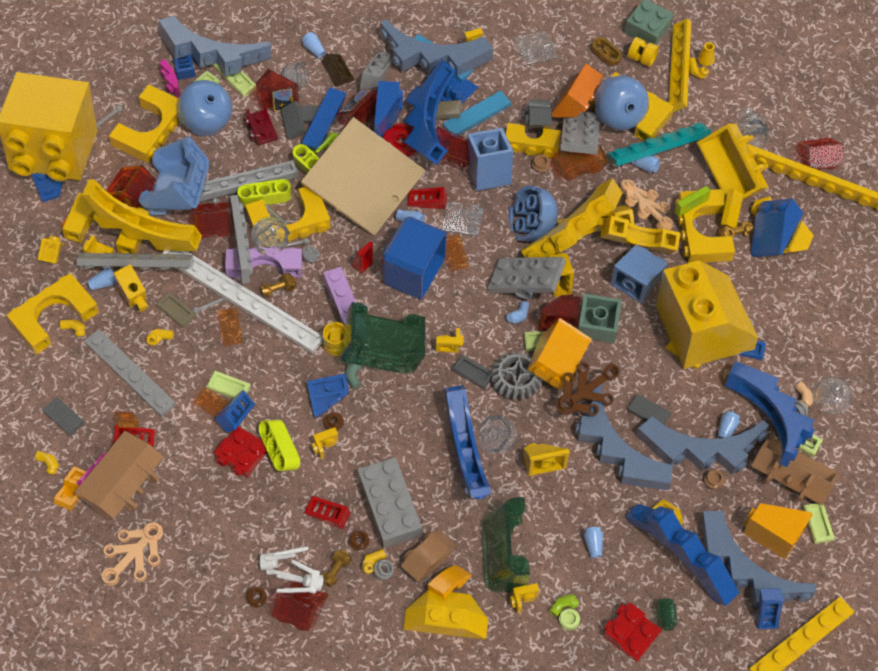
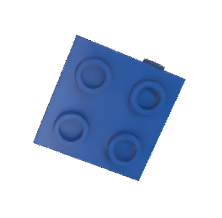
[440,77,478,104]

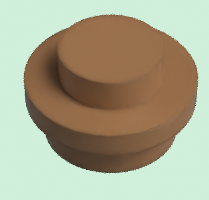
[532,155,550,172]
[704,470,725,490]

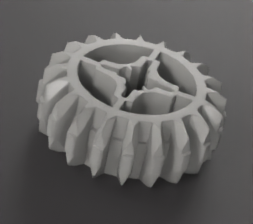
[491,350,543,401]

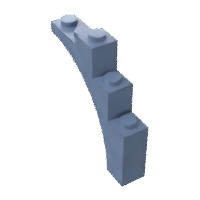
[159,16,271,76]
[380,19,493,77]
[575,384,673,491]
[636,416,769,475]
[700,511,817,608]

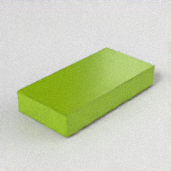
[675,186,711,217]

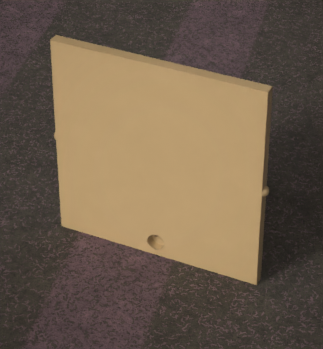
[301,117,426,237]

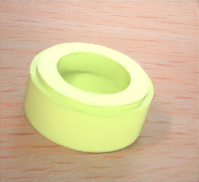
[559,609,580,630]

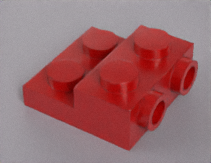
[214,426,267,478]
[604,602,662,663]

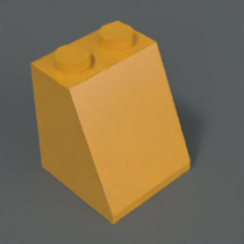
[528,318,592,390]
[743,503,813,559]

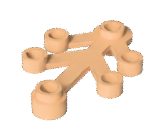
[620,180,673,230]
[102,523,163,586]

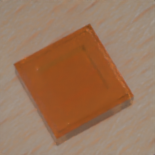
[114,412,139,428]

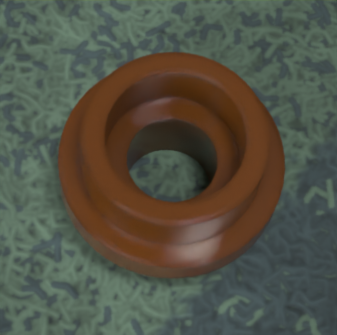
[324,412,344,431]
[349,531,369,551]
[246,587,267,608]

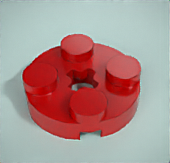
[383,123,415,156]

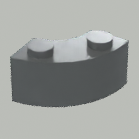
[525,100,551,128]

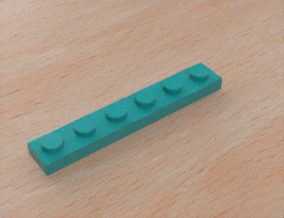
[607,123,711,166]

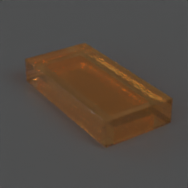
[446,234,469,272]
[218,307,243,346]
[193,387,237,417]

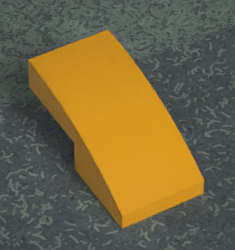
[54,466,86,511]
[428,565,472,599]

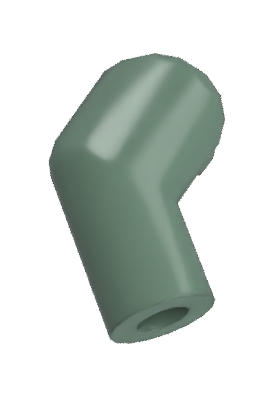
[345,360,361,389]

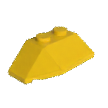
[403,590,488,640]

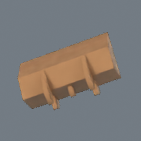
[75,431,163,520]
[751,436,840,506]

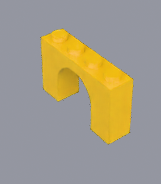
[590,72,674,141]
[109,84,180,163]
[245,187,331,249]
[675,189,735,263]
[62,193,150,254]
[7,273,99,355]

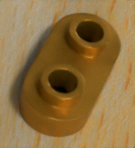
[592,37,622,66]

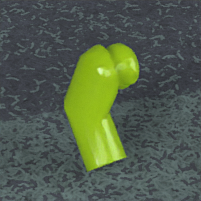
[549,594,579,617]

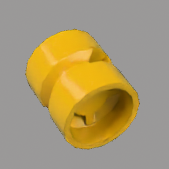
[627,37,659,67]
[323,322,348,356]

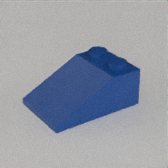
[375,81,403,138]
[751,198,803,257]

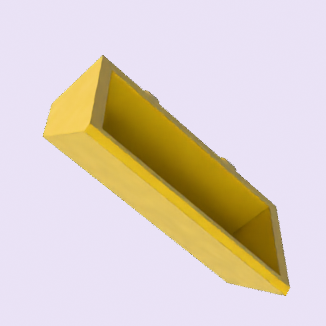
[697,124,769,201]

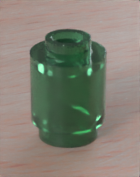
[656,598,678,631]

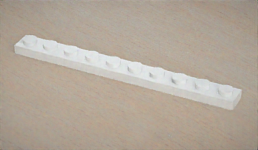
[162,251,323,354]

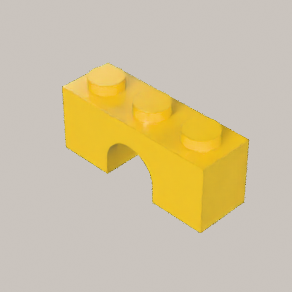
[506,123,561,158]

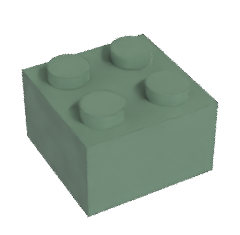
[625,0,674,45]
[578,293,622,343]

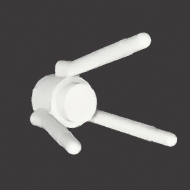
[260,547,309,578]
[276,560,323,594]

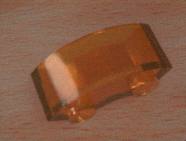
[553,145,609,180]

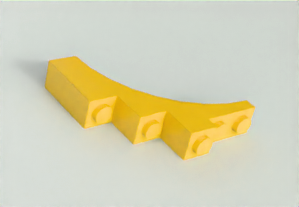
[521,178,622,258]
[82,179,202,251]

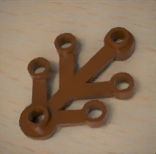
[556,362,620,417]

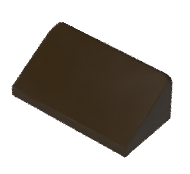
[321,53,355,87]

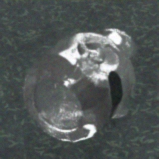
[738,107,770,148]

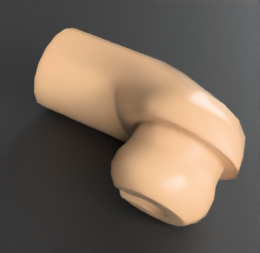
[795,381,813,408]

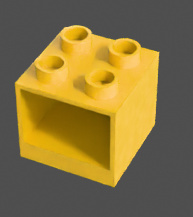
[0,72,98,181]

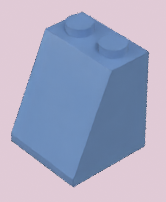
[467,128,513,191]
[610,244,668,304]

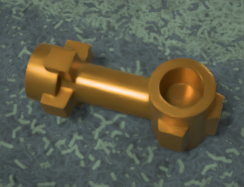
[718,221,753,237]
[260,273,297,297]
[322,549,352,587]

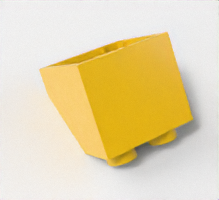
[656,260,758,369]

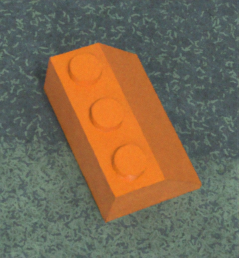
[551,64,603,117]

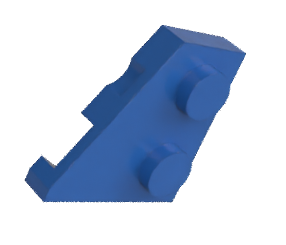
[31,173,63,203]
[307,374,349,418]

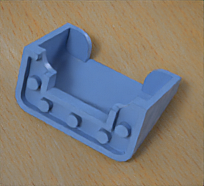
[138,136,209,210]

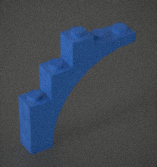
[404,59,456,165]
[725,361,815,467]
[444,385,491,499]
[625,504,740,606]

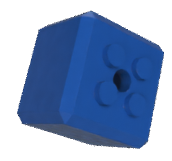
[382,216,447,300]

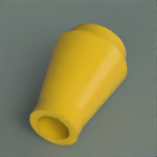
[698,42,715,66]

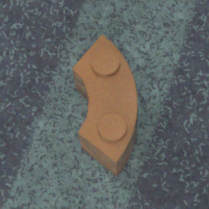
[401,530,457,582]

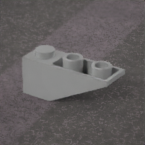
[360,52,393,96]

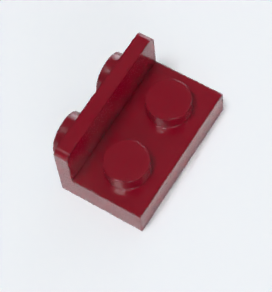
[243,108,278,146]

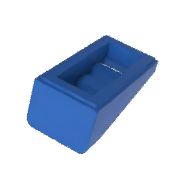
[173,55,195,80]
[215,390,255,432]
[757,588,783,629]

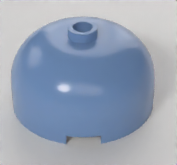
[594,75,649,130]
[176,80,232,136]
[508,185,558,243]

